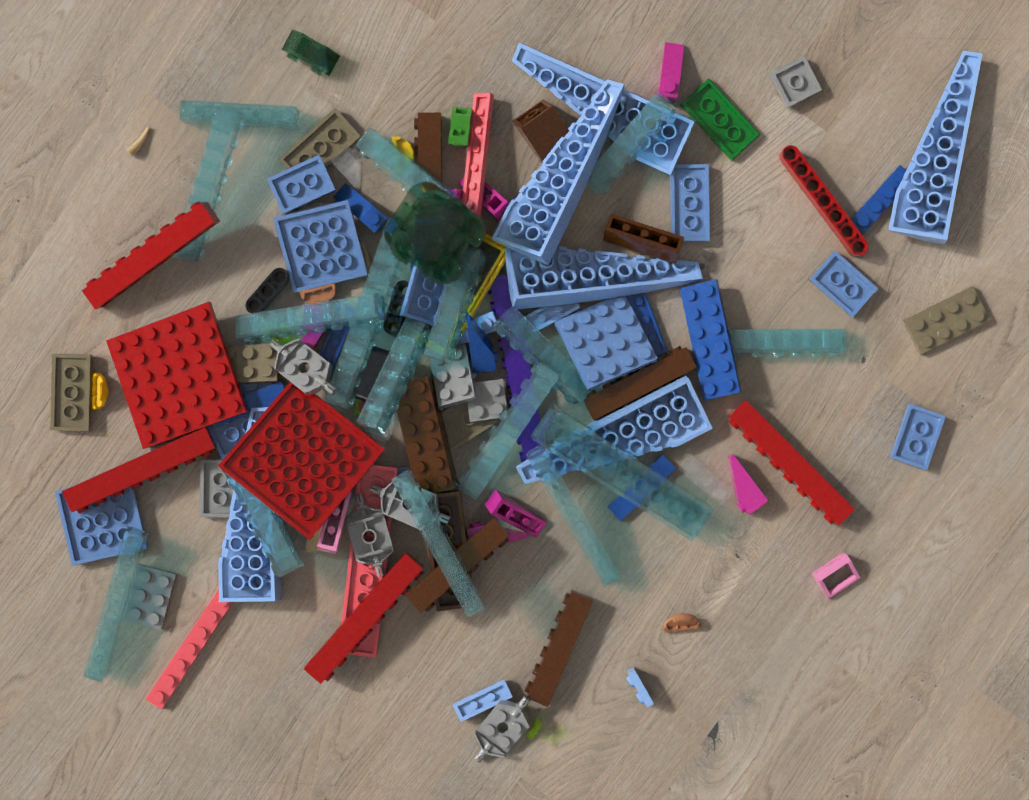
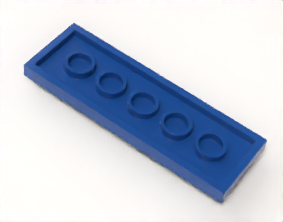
[680,279,742,401]

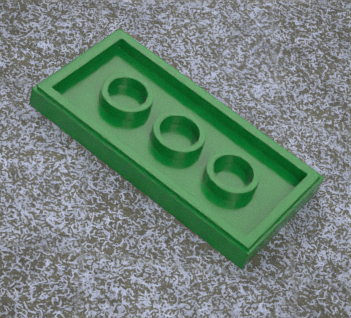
[680,78,761,161]

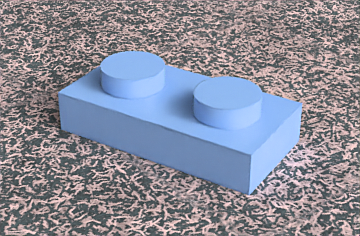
[626,667,654,707]

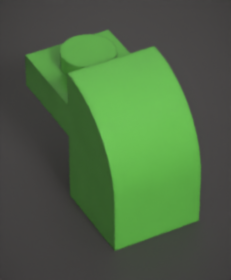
[448,106,472,147]

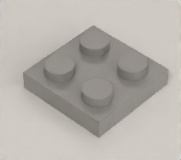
[770,56,822,108]
[467,379,508,422]

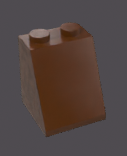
[512,100,569,164]

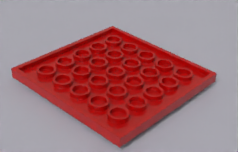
[106,302,248,449]
[218,382,385,541]

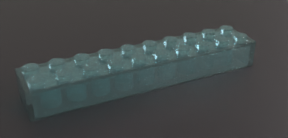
[324,217,414,409]
[530,403,714,542]

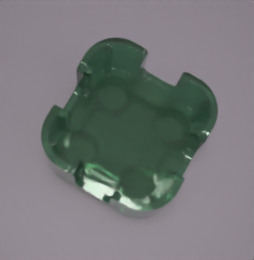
[384,182,486,284]

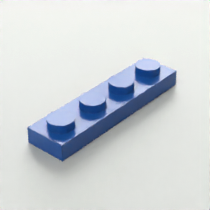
[851,165,906,235]

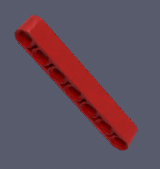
[779,145,869,257]

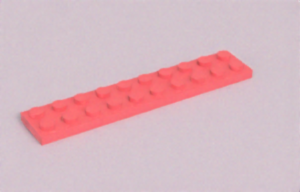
[341,464,398,658]

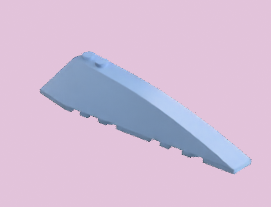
[512,43,696,175]
[888,51,982,245]
[492,79,625,265]
[505,246,703,310]
[516,374,713,484]
[218,407,282,602]

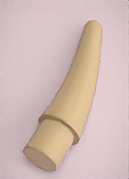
[126,127,150,156]
[360,242,373,275]

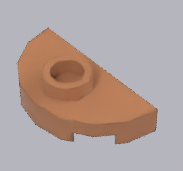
[299,283,337,306]
[663,613,701,633]

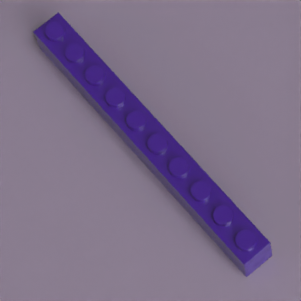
[488,275,546,463]

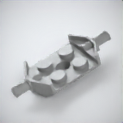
[269,338,337,395]
[370,478,451,530]
[345,493,395,577]
[474,695,531,763]

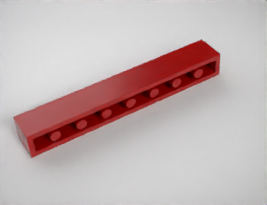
[82,201,220,310]
[727,400,855,526]
[62,427,217,514]
[304,551,424,684]

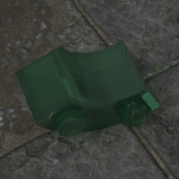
[281,29,340,76]

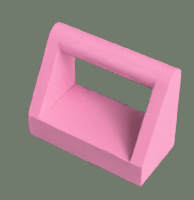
[811,553,861,599]

